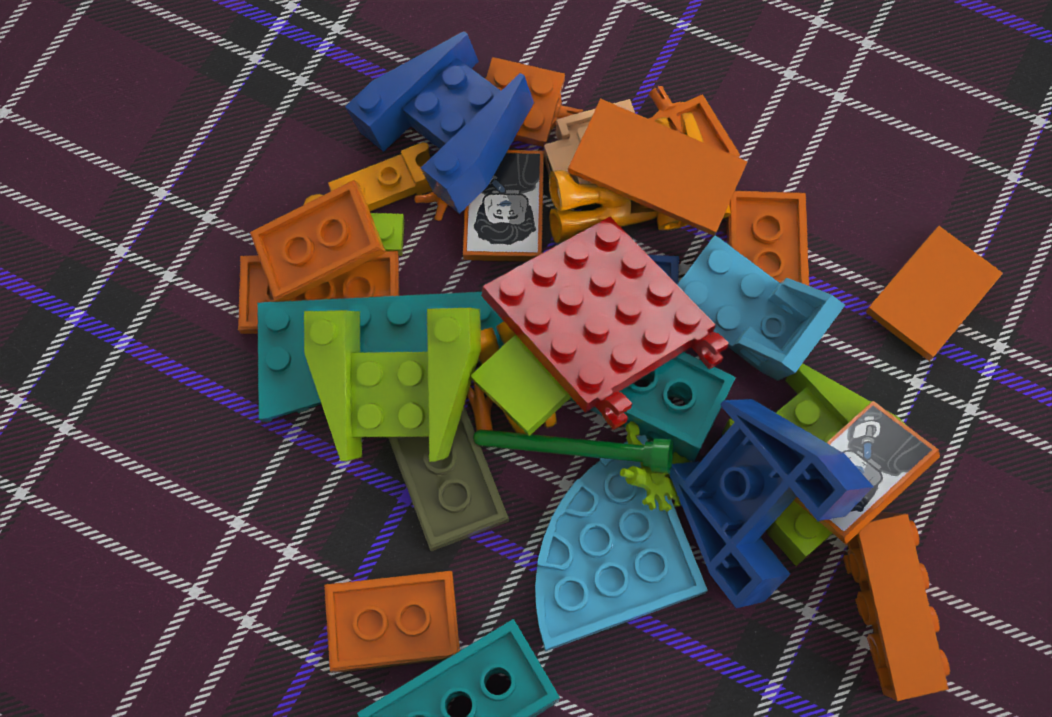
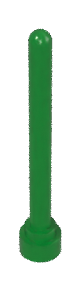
[473,429,673,474]

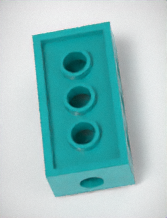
[569,352,736,462]
[357,619,560,717]

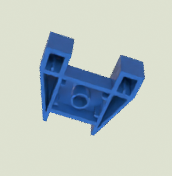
[345,31,534,214]
[669,399,874,608]

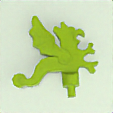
[620,421,690,512]

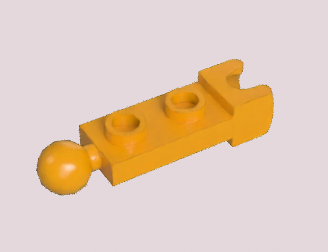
[303,142,432,211]

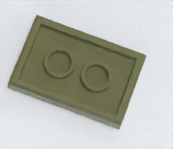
[388,406,509,551]

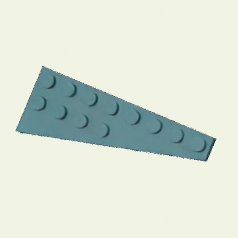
[257,292,504,422]

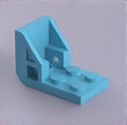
[677,235,845,380]

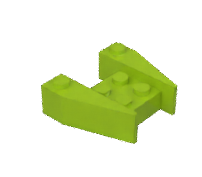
[304,308,481,462]
[722,363,907,566]

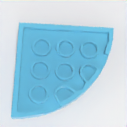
[535,434,708,652]

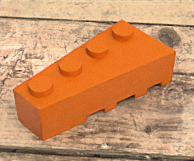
[843,512,950,701]

